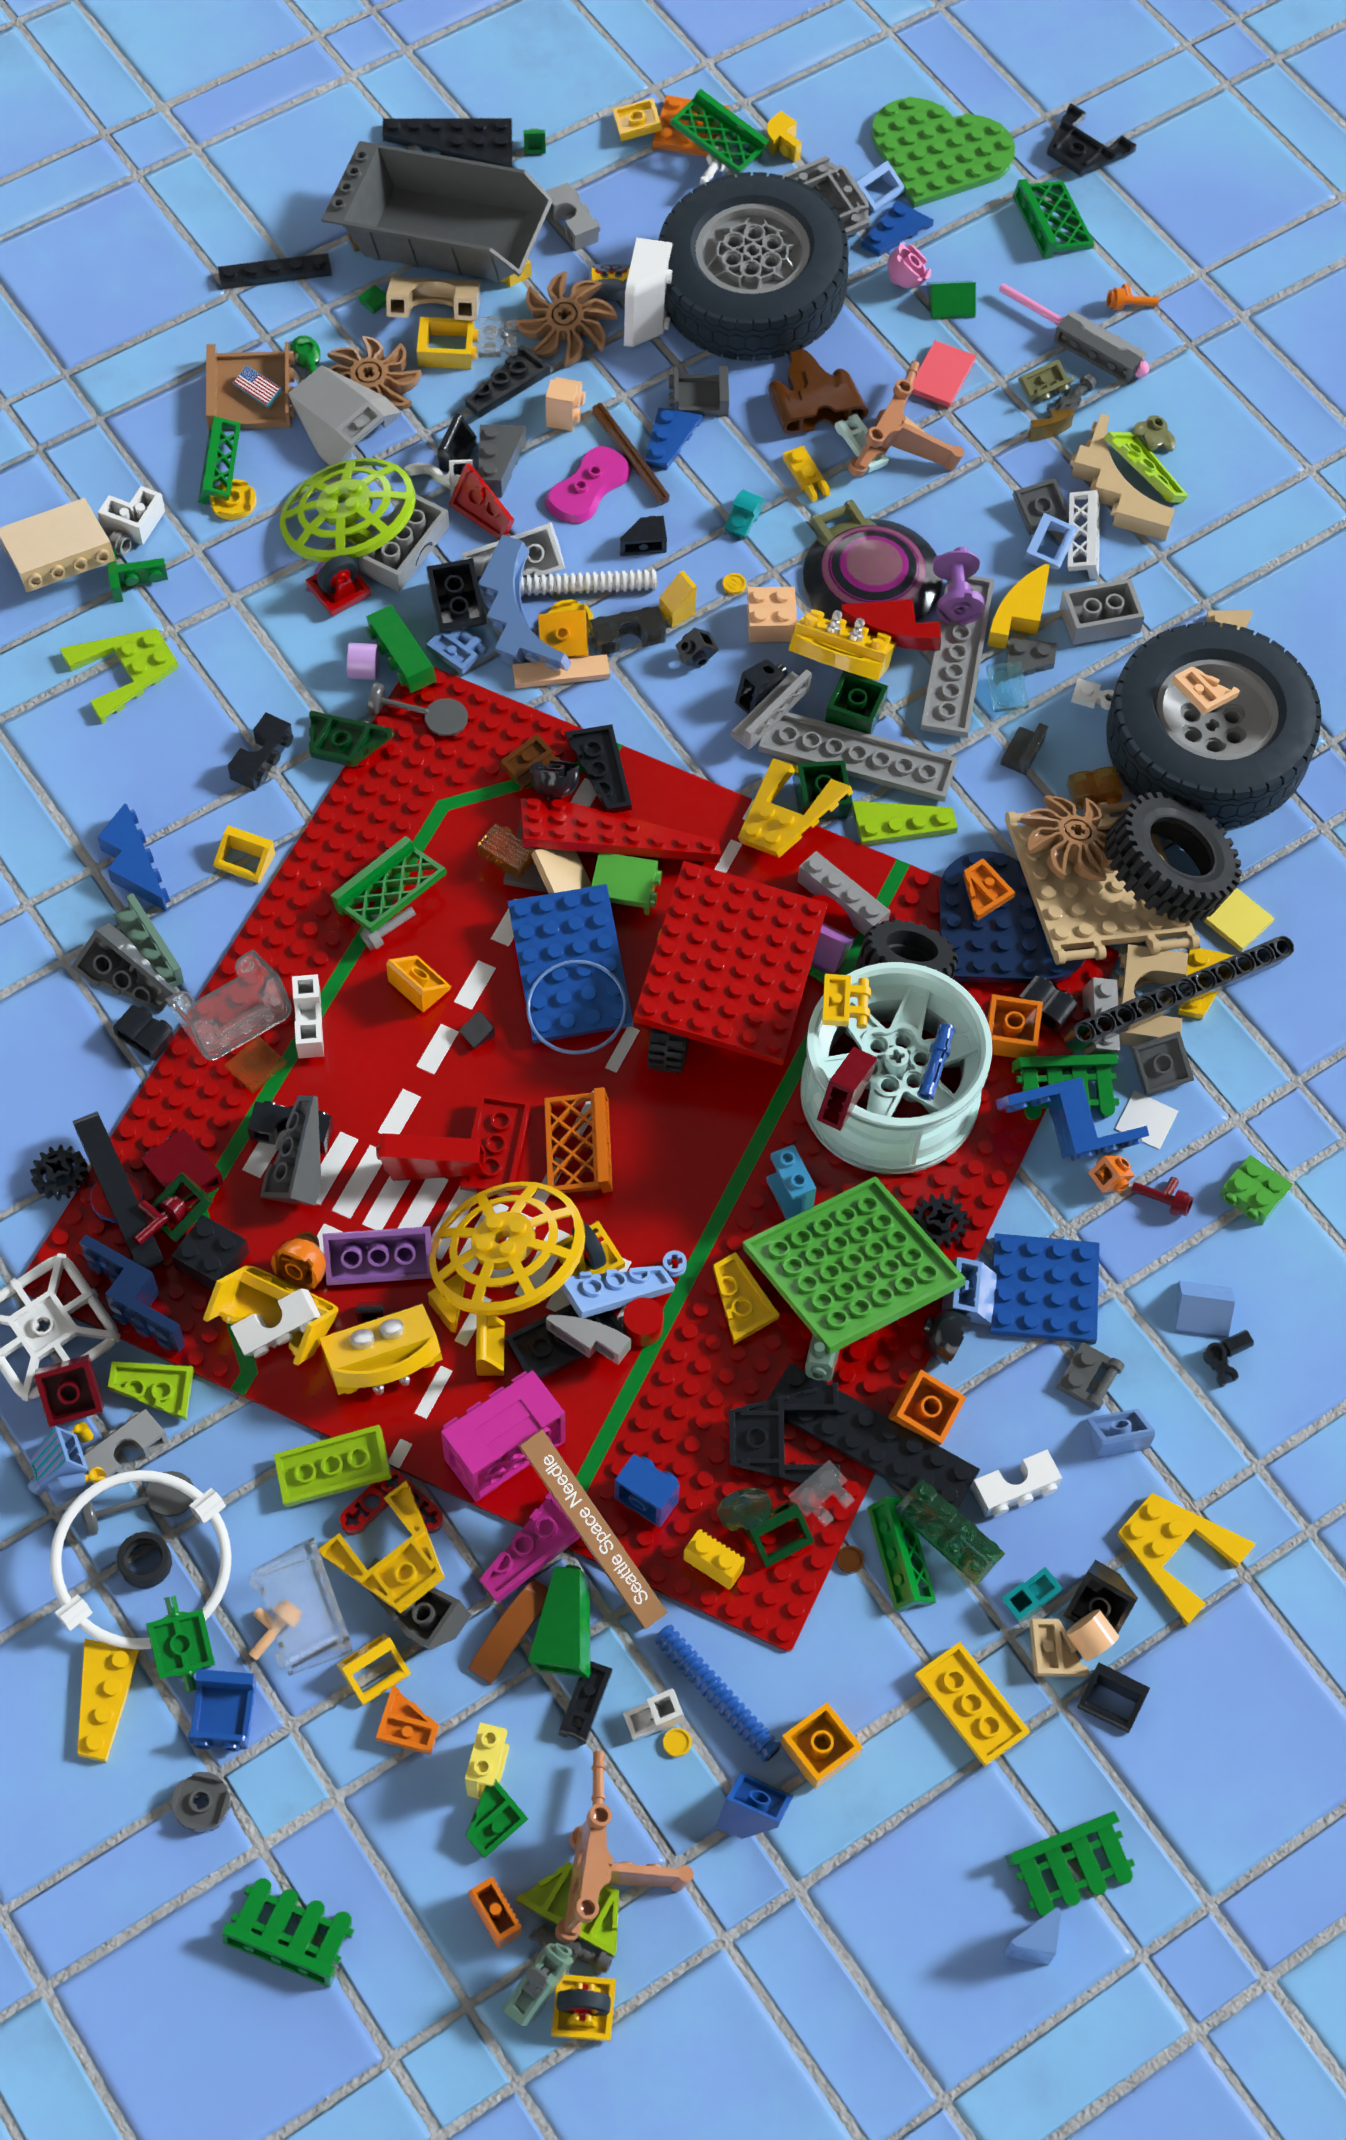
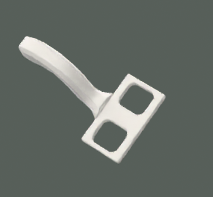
[404,459,473,496]

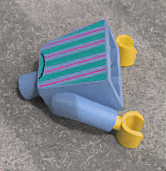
[28,1422,107,1495]

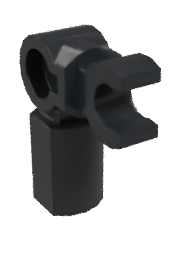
[1203,1330,1254,1387]

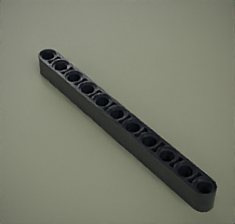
[1064,936,1294,1052]

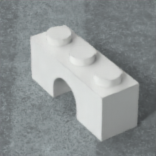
[292,974,324,1059]
[230,1288,321,1358]
[971,1449,1062,1518]

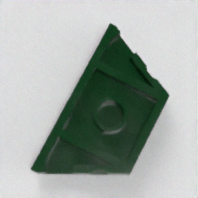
[309,711,394,767]

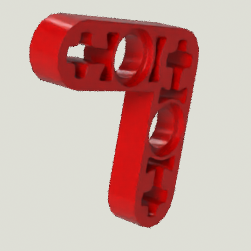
[340,1469,443,1535]

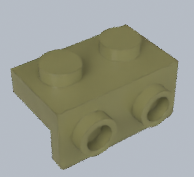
[1018,359,1075,403]

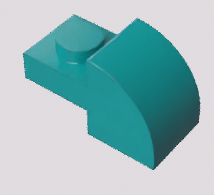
[724,489,766,539]
[1001,1567,1063,1622]

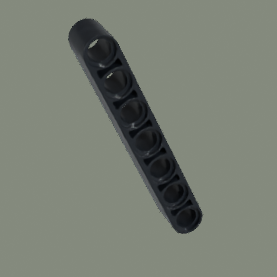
[72,1111,164,1269]

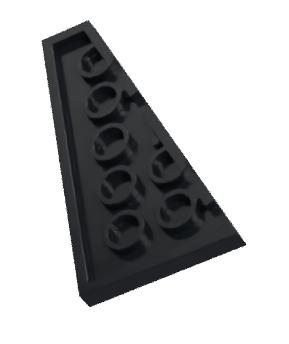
[382,118,512,168]

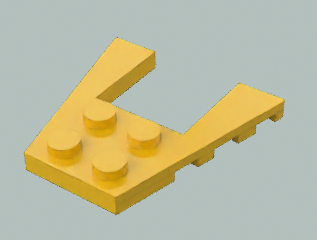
[738,758,853,858]
[317,1481,445,1614]
[1117,1493,1256,1626]

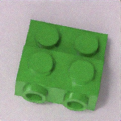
[1219,1155,1293,1225]

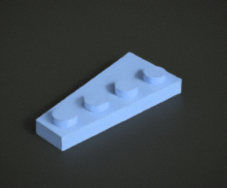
[560,1266,675,1318]

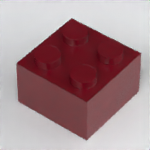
[34,1354,104,1427]

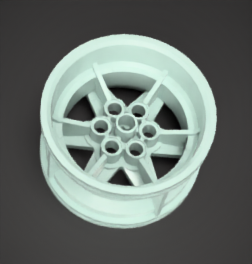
[800,962,992,1174]

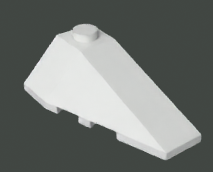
[461,522,565,576]

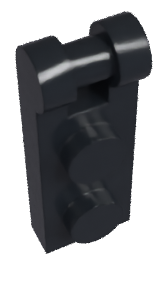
[558,1661,613,1745]

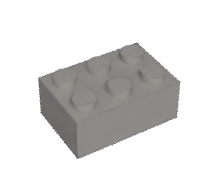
[1059,579,1145,645]

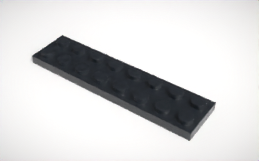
[767,1363,980,1517]

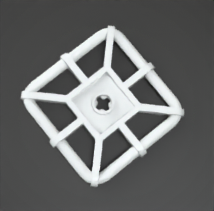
[0,1253,120,1402]

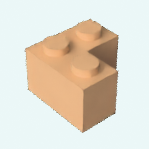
[546,377,586,431]

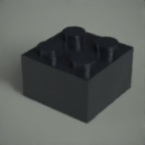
[171,1214,249,1291]

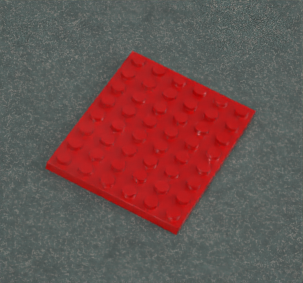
[632,861,828,1066]

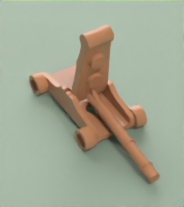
[848,361,964,477]
[555,1751,694,1944]

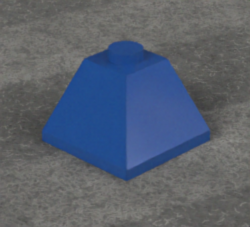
[716,1772,793,1839]

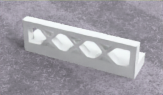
[1068,490,1100,580]

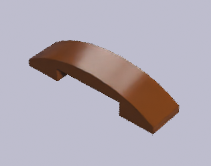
[468,1579,548,1685]

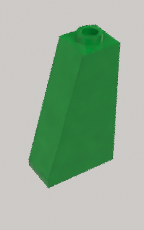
[528,1564,590,1678]

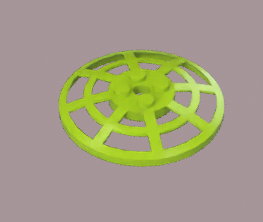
[280,458,416,562]

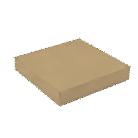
[531,849,592,894]

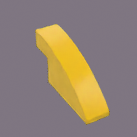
[987,564,1050,649]

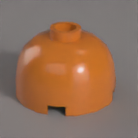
[271,1238,326,1291]

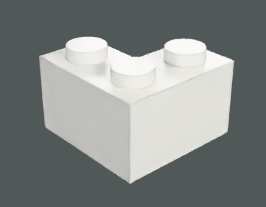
[98,486,165,545]

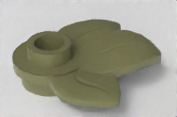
[1133,415,1176,452]

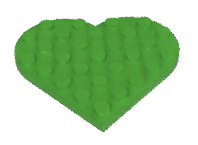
[872,97,1015,208]

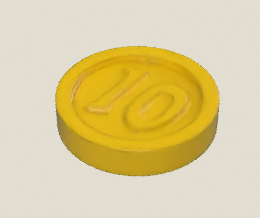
[723,573,746,595]
[663,1728,691,1757]

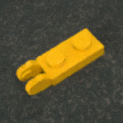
[783,446,831,502]

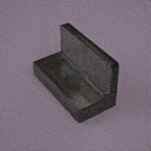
[1000,723,1048,775]

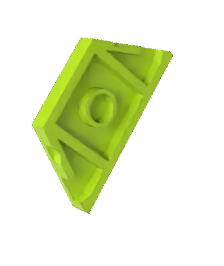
[516,1862,619,1958]

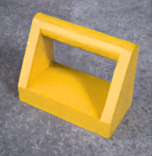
[213,825,275,884]
[476,1315,505,1376]
[336,1633,411,1706]

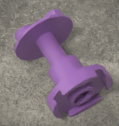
[933,547,985,625]

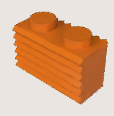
[468,1877,522,1949]

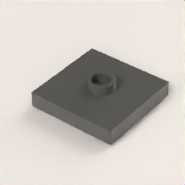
[1012,478,1069,535]
[1130,1031,1194,1095]

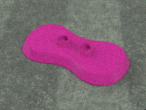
[544,446,632,524]

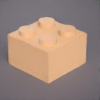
[746,587,797,643]

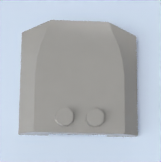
[782,156,870,236]

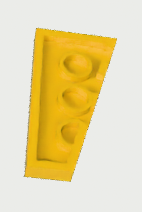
[77,1638,140,1763]

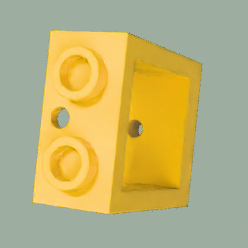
[417,317,479,369]

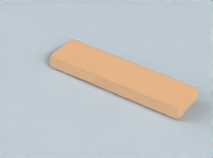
[512,654,610,689]

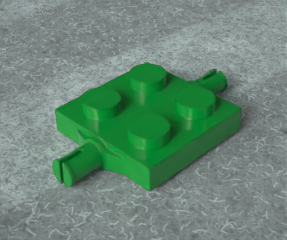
[146,1595,215,1693]

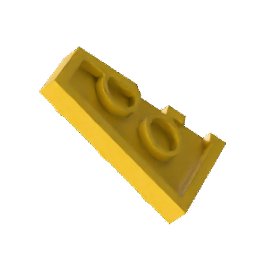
[1177,948,1234,1020]

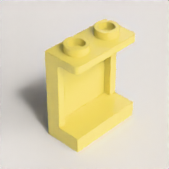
[465,1723,510,1799]

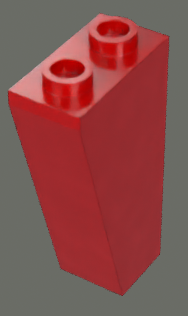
[376,1133,486,1181]

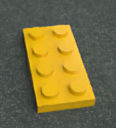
[915,1642,1030,1767]

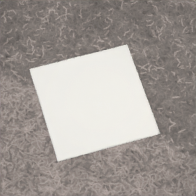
[1115,1091,1178,1150]

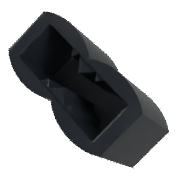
[1019,976,1078,1033]
[113,1005,174,1061]

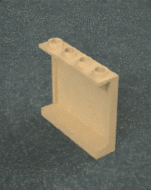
[0,498,116,593]

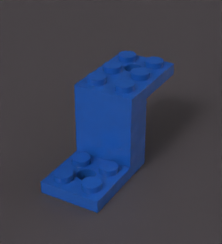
[995,1077,1149,1161]

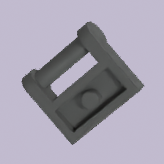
[1056,1342,1125,1410]

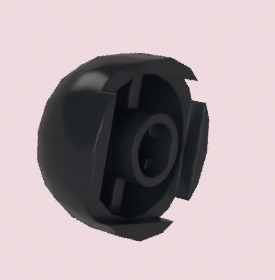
[530,760,579,801]
[922,1310,971,1365]

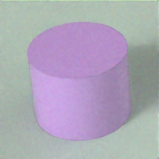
[347,643,379,680]

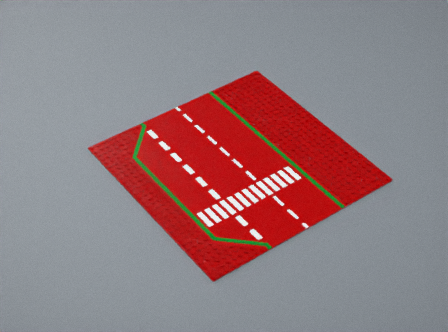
[23,667,1119,1652]

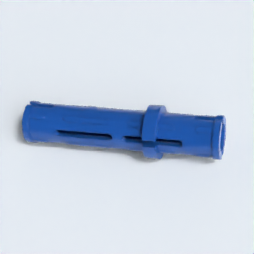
[917,1023,955,1101]

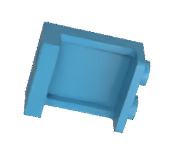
[766,1144,816,1220]

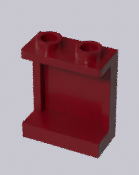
[141,1128,224,1209]

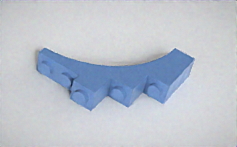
[479,534,571,671]

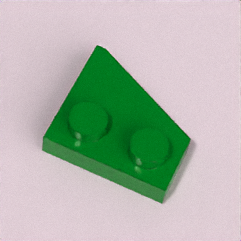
[465,1779,528,1859]

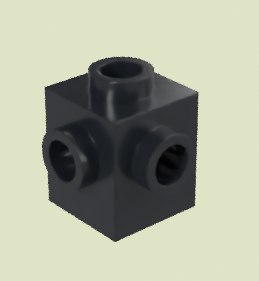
[675,627,718,668]

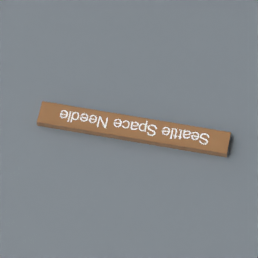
[518,1429,668,1629]

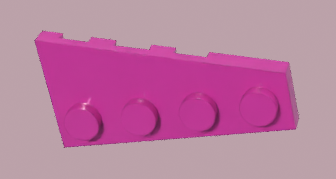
[479,1492,580,1603]

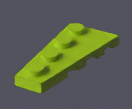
[1104,431,1188,503]
[852,801,958,846]

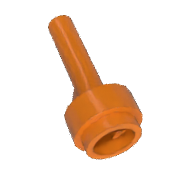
[1106,283,1159,311]

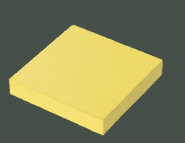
[1204,888,1275,952]

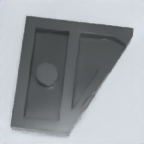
[1005,638,1056,681]

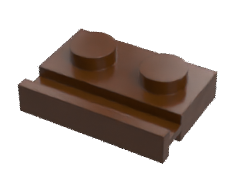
[499,734,560,791]

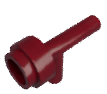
[1131,1177,1193,1217]
[132,1196,187,1246]

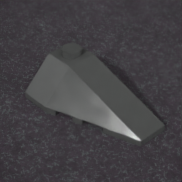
[260,1095,321,1206]
[367,1557,471,1650]

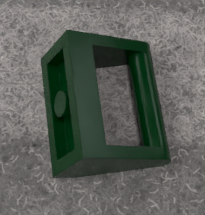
[151,1172,213,1242]
[742,1501,814,1568]

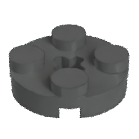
[171,1772,231,1832]

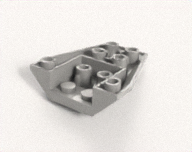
[288,365,401,466]

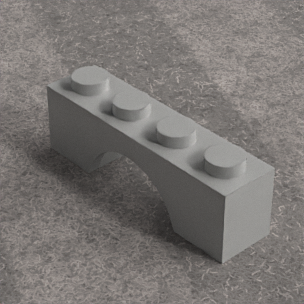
[797,851,890,936]

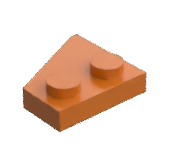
[963,859,1015,921]
[376,1686,439,1755]

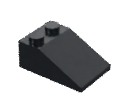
[426,558,487,633]

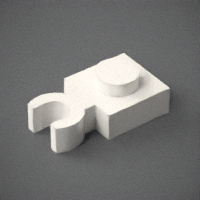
[1071,678,1114,710]

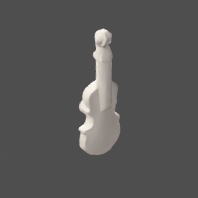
[699,135,737,185]

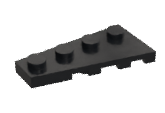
[465,344,551,418]
[565,724,632,813]

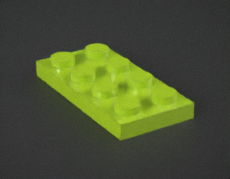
[274,1425,392,1508]

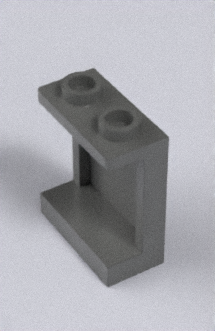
[669,366,729,416]

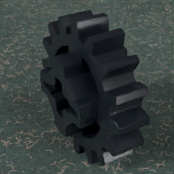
[30,1145,89,1201]
[912,1193,969,1250]

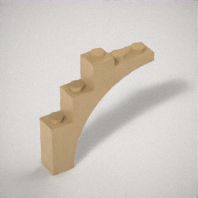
[1069,413,1175,541]

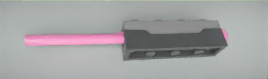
[999,283,1149,384]

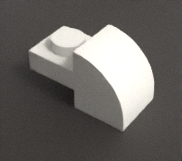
[623,1688,684,1741]

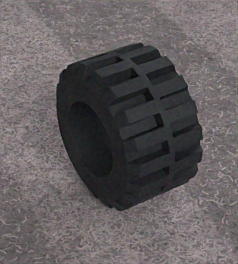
[647,1027,689,1073]

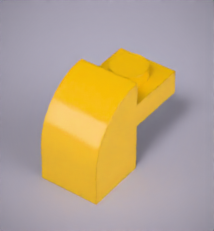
[766,111,802,162]

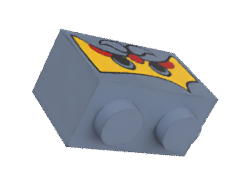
[589,264,631,300]

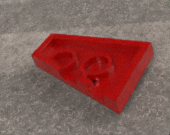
[448,464,515,540]

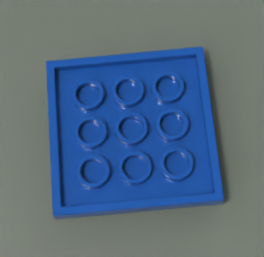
[990,1233,1100,1344]

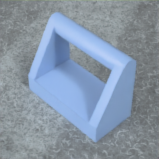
[856,161,905,213]
[1023,513,1077,570]

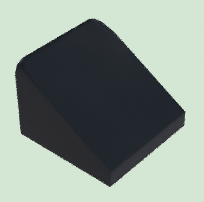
[459,1011,495,1050]
[356,1302,385,1322]

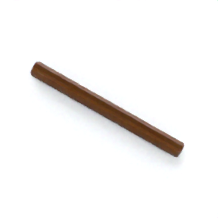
[592,403,670,505]

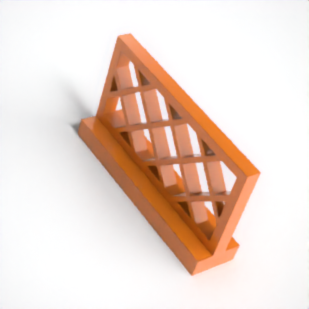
[545,1087,613,1195]

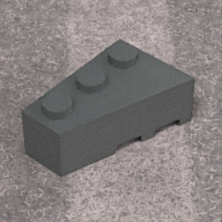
[478,425,527,498]

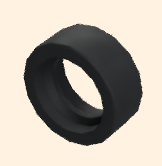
[117,1531,172,1589]

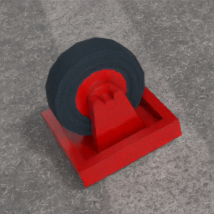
[306,555,372,617]

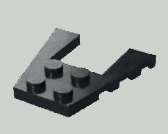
[729,1382,840,1493]

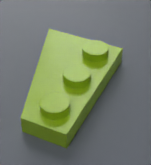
[108,1361,194,1421]

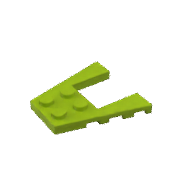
[60,628,179,724]

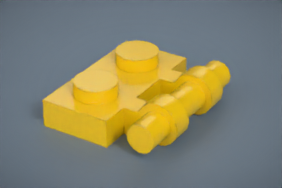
[822,974,871,1029]

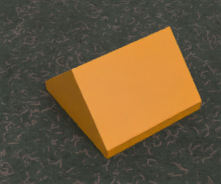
[386,955,452,1012]

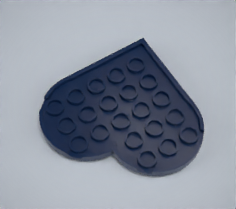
[938,851,1090,984]

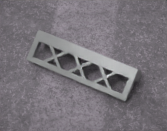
[731,669,812,750]

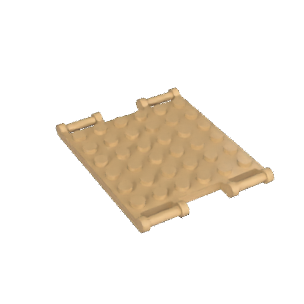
[1005,802,1200,965]

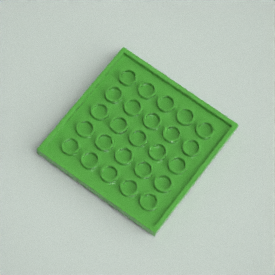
[743,1176,966,1354]

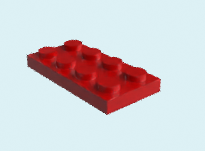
[460,1093,531,1196]

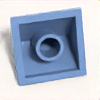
[1175,1281,1235,1338]
[1086,1409,1155,1458]
[1004,1907,1061,1965]

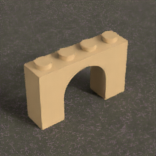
[386,277,480,321]
[1117,944,1188,1046]

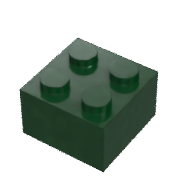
[825,671,889,735]
[792,760,853,819]

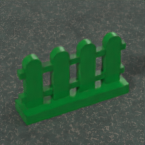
[1012,1054,1119,1120]
[1005,1811,1135,1917]
[222,1878,354,1988]

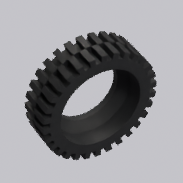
[1105,792,1242,923]

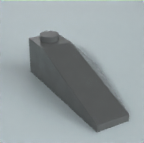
[71,923,176,1012]

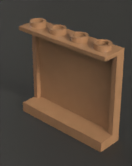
[206,342,295,431]

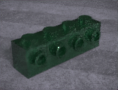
[894,1479,1006,1586]

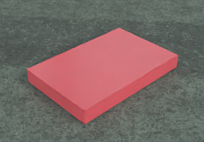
[911,340,976,408]

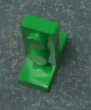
[107,550,168,603]

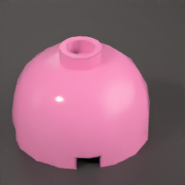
[887,242,931,289]

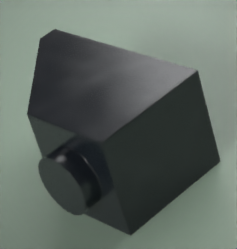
[620,516,667,556]

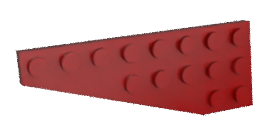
[520,797,721,863]

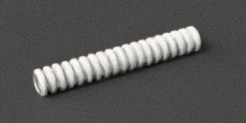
[521,569,657,597]

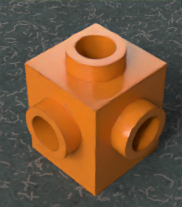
[1088,1155,1135,1193]

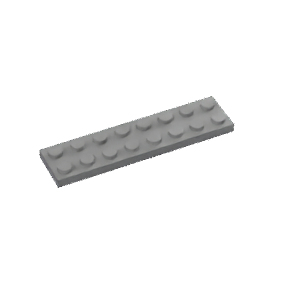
[920,576,995,738]
[758,712,958,802]

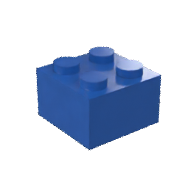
[614,1454,680,1528]

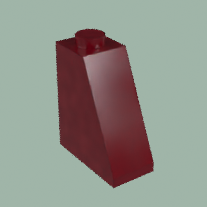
[816,1047,878,1131]

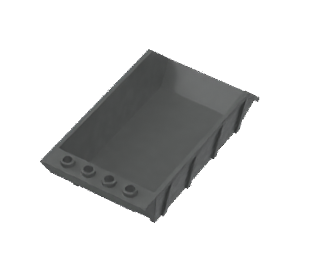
[321,141,553,283]

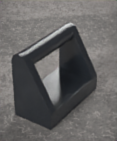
[438,413,477,475]
[1077,1662,1150,1734]

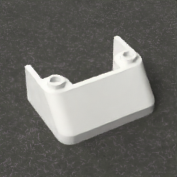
[624,238,672,347]

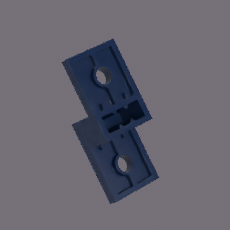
[80,1235,186,1353]

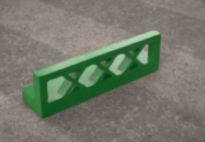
[198,416,241,505]
[867,1497,936,1612]

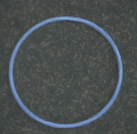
[526,960,627,1055]

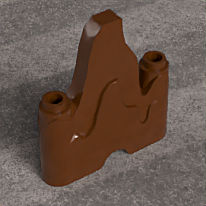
[768,348,868,435]

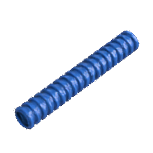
[654,1625,782,1762]

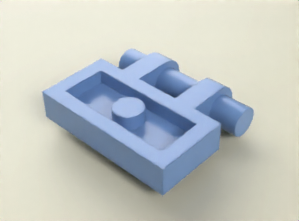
[426,628,489,675]

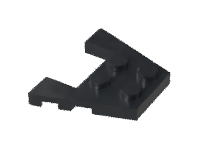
[1047,103,1137,176]

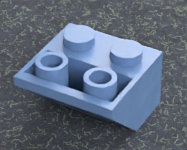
[942,1257,997,1326]

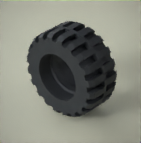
[856,920,958,979]

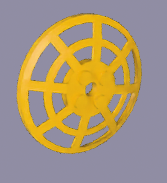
[429,1181,585,1316]

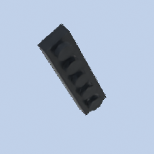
[218,253,332,290]

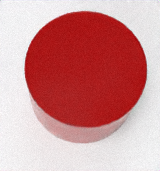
[623,1297,664,1346]

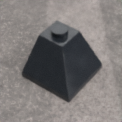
[1063,1559,1138,1634]

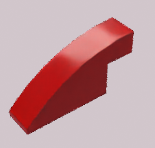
[841,599,941,651]

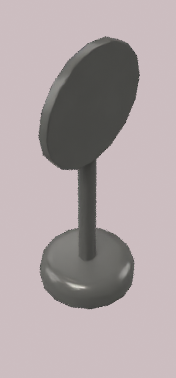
[367,682,468,736]
[80,1471,194,1537]

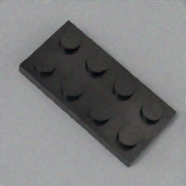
[505,1304,626,1380]

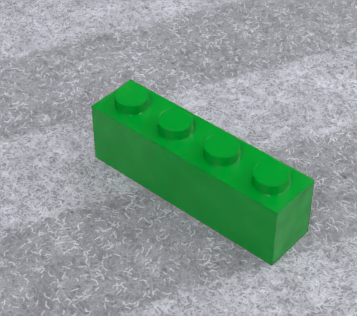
[366,604,436,693]

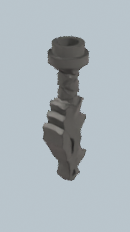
[1046,374,1097,418]
[528,1923,613,1974]

